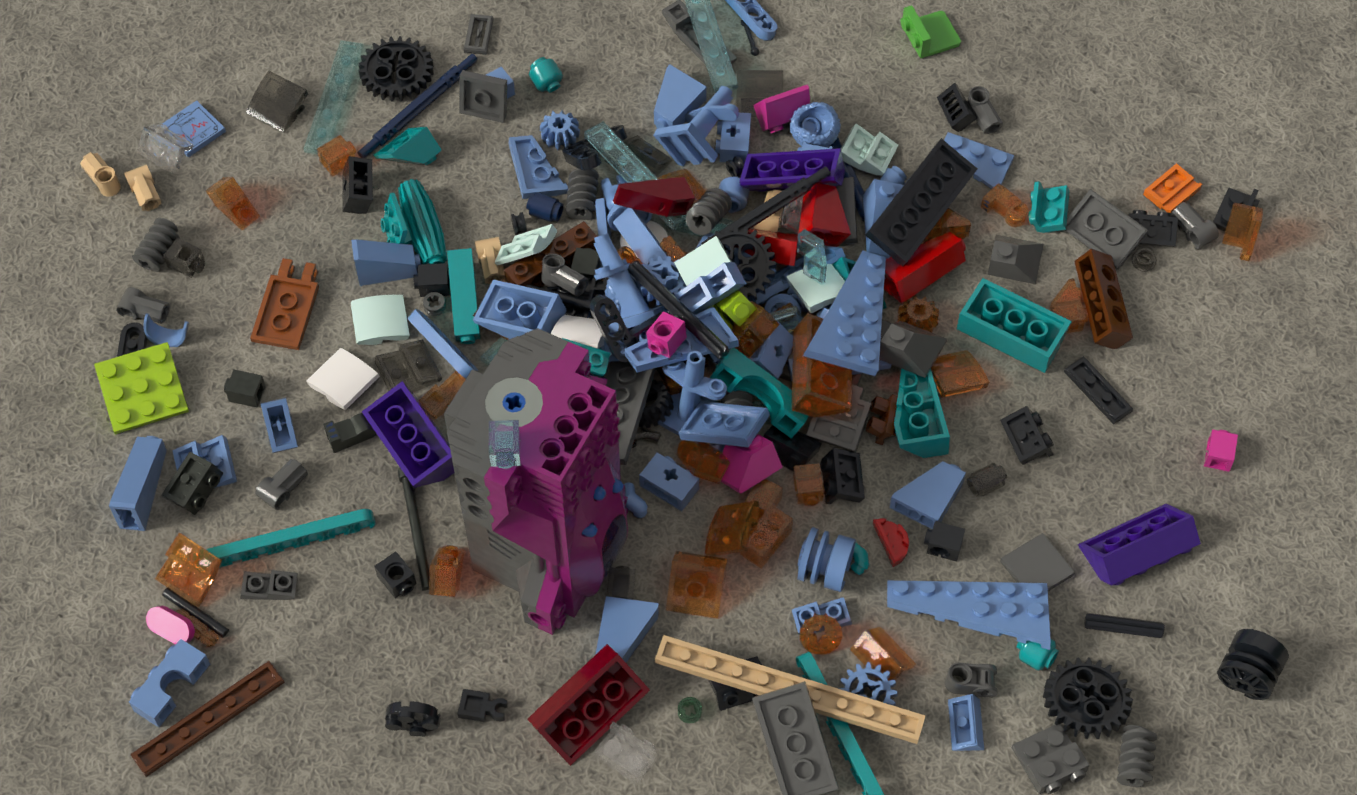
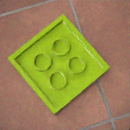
[94,342,189,434]

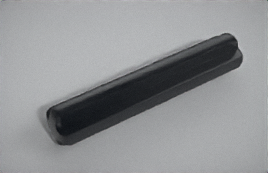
[1084,613,1165,638]

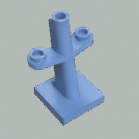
[653,86,739,166]
[593,233,669,333]
[658,351,727,445]

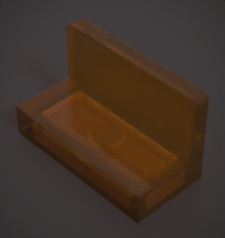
[1222,203,1263,261]
[850,627,916,681]

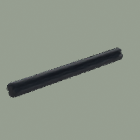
[628,261,729,359]

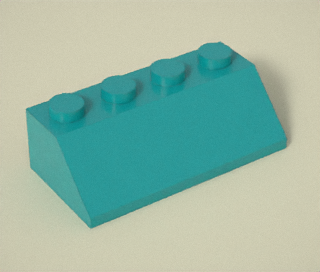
[957,278,1072,373]

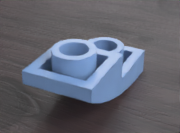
[792,597,852,635]

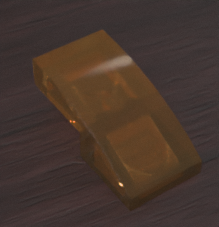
[419,371,466,419]

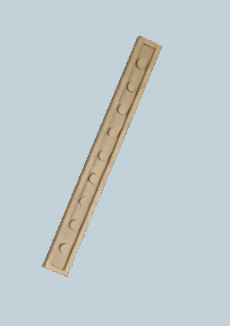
[655,635,925,744]

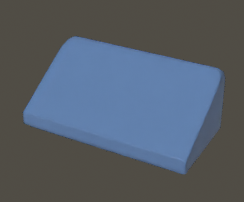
[948,694,984,751]

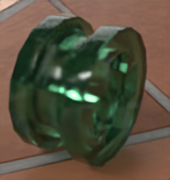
[678,697,702,724]

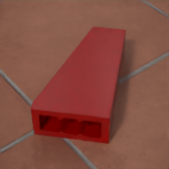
[884,232,966,303]

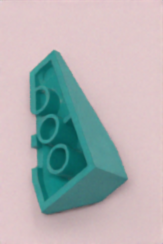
[894,368,950,458]

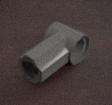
[967,86,1003,134]
[1171,202,1219,249]
[541,254,588,297]
[116,287,170,324]
[255,459,308,510]

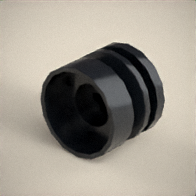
[1217,629,1289,700]

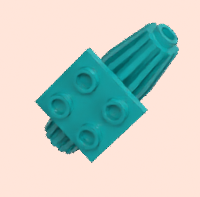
[381,179,448,264]

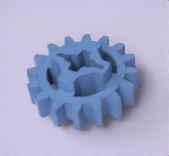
[637,256,686,305]
[839,662,898,706]

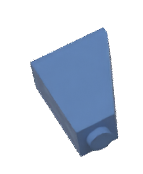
[654,65,707,128]
[351,239,421,286]
[890,461,966,529]
[595,596,659,662]

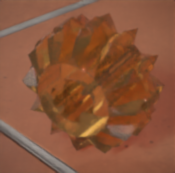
[897,295,939,333]

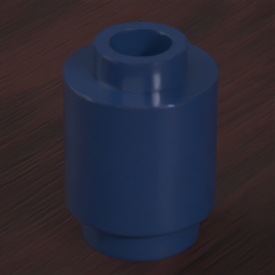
[526,193,564,222]

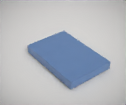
[679,401,770,447]

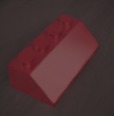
[527,644,650,766]

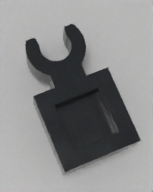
[457,689,508,722]

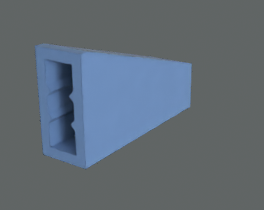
[109,436,167,531]

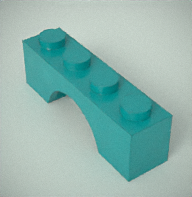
[710,348,814,438]

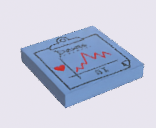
[159,100,226,157]

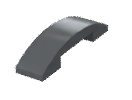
[662,0,737,72]

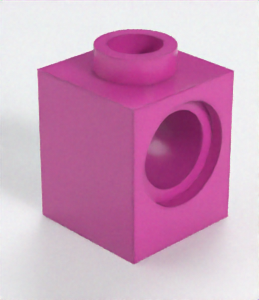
[646,311,687,358]
[1204,429,1238,472]

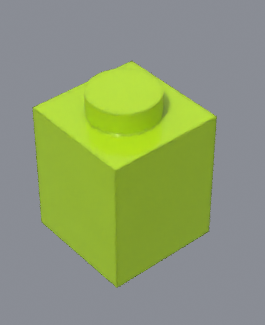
[715,290,757,327]

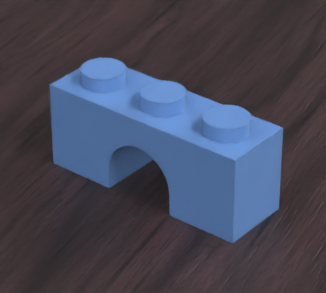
[129,639,210,727]

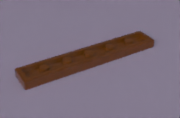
[130,661,285,777]

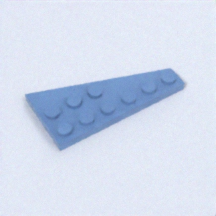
[803,251,886,376]
[887,580,1051,650]

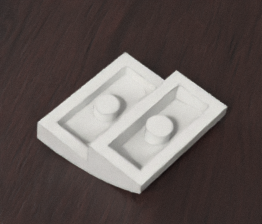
[551,315,610,349]
[306,348,380,410]

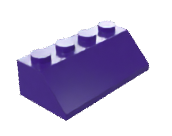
[739,148,845,192]
[362,381,455,488]
[1078,504,1201,586]

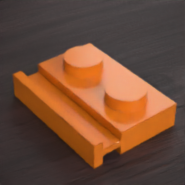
[1143,163,1203,213]

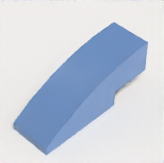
[674,262,746,315]

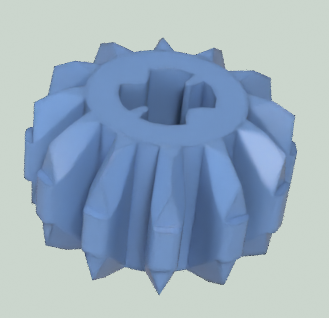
[540,110,580,150]

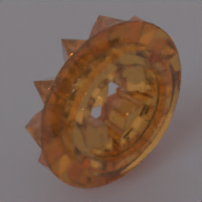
[800,613,842,655]

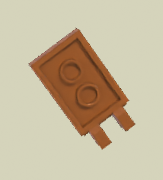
[250,258,319,350]

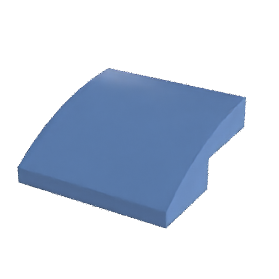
[172,435,237,488]

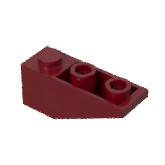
[613,177,695,217]

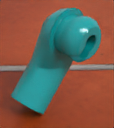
[851,543,869,575]

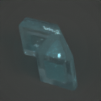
[797,229,827,285]

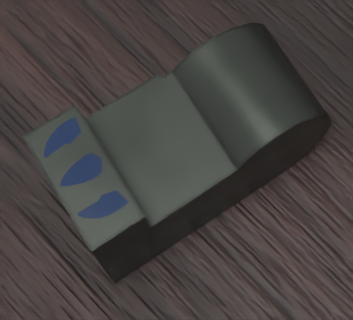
[323,413,376,453]

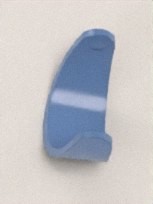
[144,313,189,347]

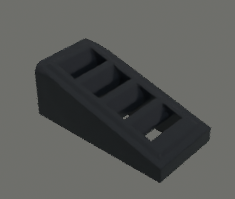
[937,83,977,132]

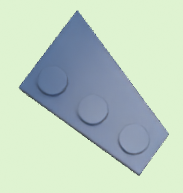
[944,132,1014,194]
[508,135,568,199]

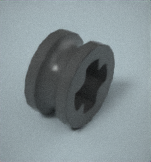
[423,292,446,316]

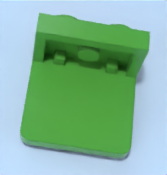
[901,5,961,59]

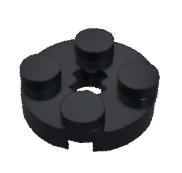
[385,701,441,737]

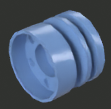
[797,527,856,592]

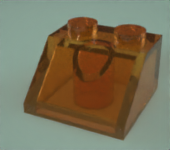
[666,551,728,619]

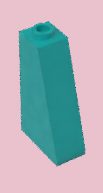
[447,248,481,345]

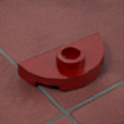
[873,518,909,567]

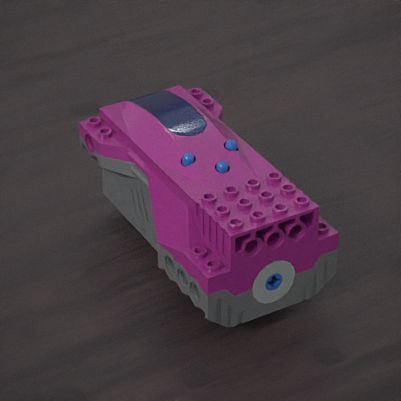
[444,328,628,635]

